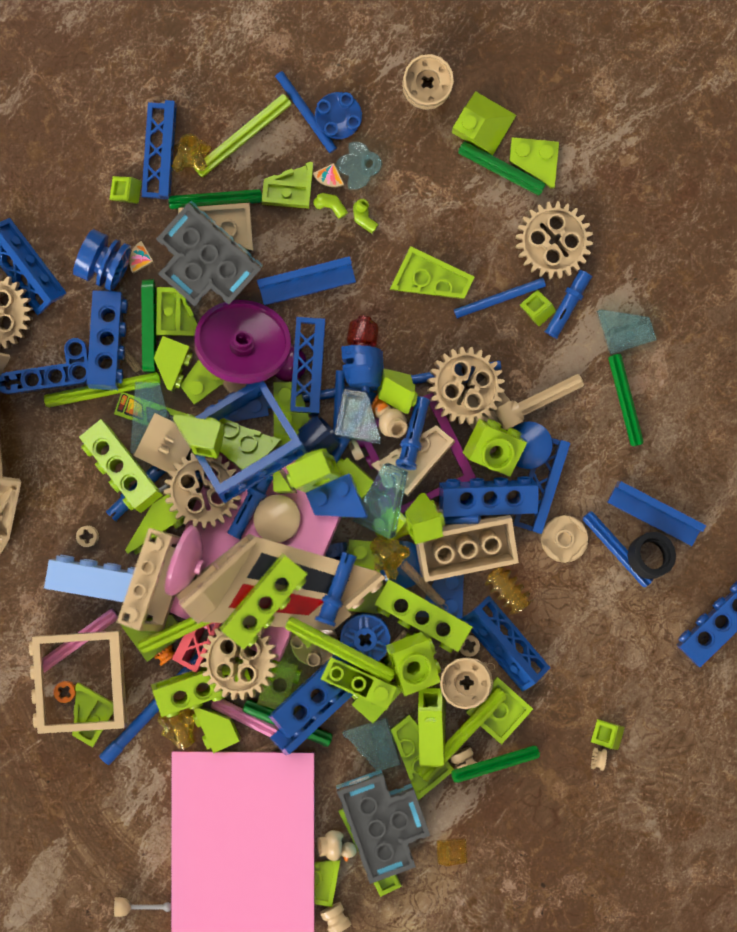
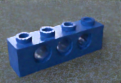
[87,291,128,390]
[439,476,539,517]
[676,581,737,668]
[268,655,356,738]

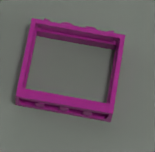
[355,393,476,513]

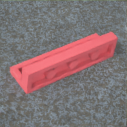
[172,623,222,673]

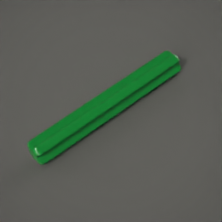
[458,142,545,196]
[168,189,262,209]
[608,354,644,446]
[243,699,333,747]
[451,746,540,783]

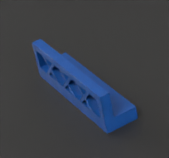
[141,100,177,199]
[0,218,66,315]
[257,256,356,306]
[290,317,325,417]
[513,438,570,534]
[607,481,706,546]
[461,596,550,692]
[270,683,354,755]

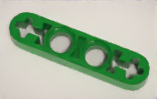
[141,279,156,372]

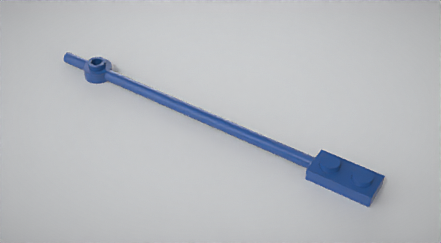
[218,361,501,422]

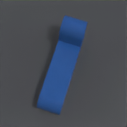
[0,338,89,395]

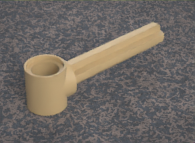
[495,374,584,430]

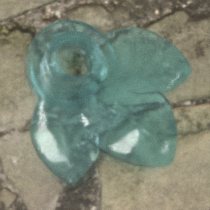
[335,142,382,190]

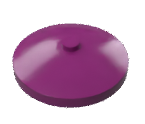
[194,300,291,384]

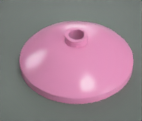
[165,526,205,596]

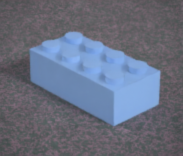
[44,555,135,602]

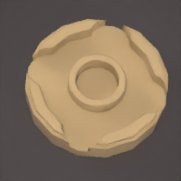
[540,515,588,563]

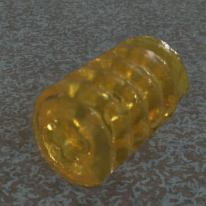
[484,566,534,616]

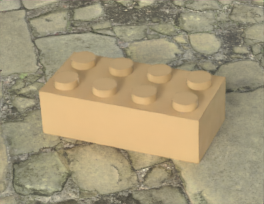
[416,514,519,582]

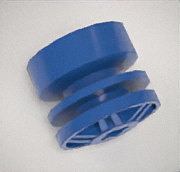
[73,229,131,291]
[340,612,390,661]

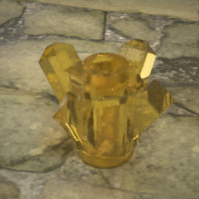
[171,134,212,172]
[370,536,410,580]
[157,708,195,749]

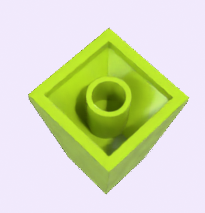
[452,92,516,156]

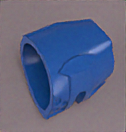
[341,345,384,393]

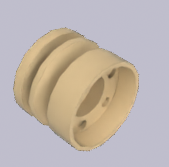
[402,54,454,110]
[440,657,493,709]

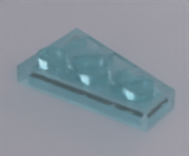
[130,382,168,453]
[352,463,408,539]

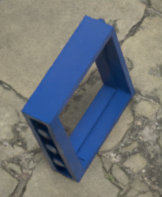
[195,381,307,503]

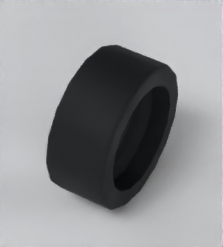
[627,532,676,579]

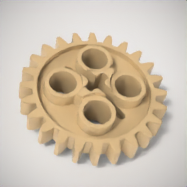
[515,201,593,279]
[0,274,33,349]
[427,347,505,425]
[164,453,241,530]
[200,625,279,700]

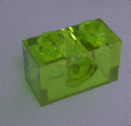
[257,659,301,709]

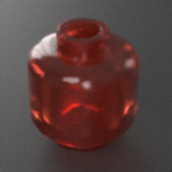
[347,316,379,347]

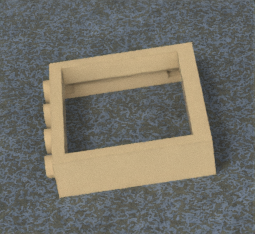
[117,528,181,632]
[29,630,128,734]

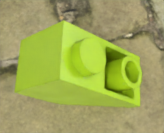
[154,336,193,392]
[377,368,418,414]
[173,414,225,458]
[405,492,445,544]
[192,706,241,753]

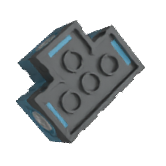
[156,201,263,306]
[336,769,430,884]

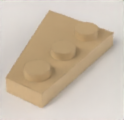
[178,203,254,250]
[371,426,455,496]

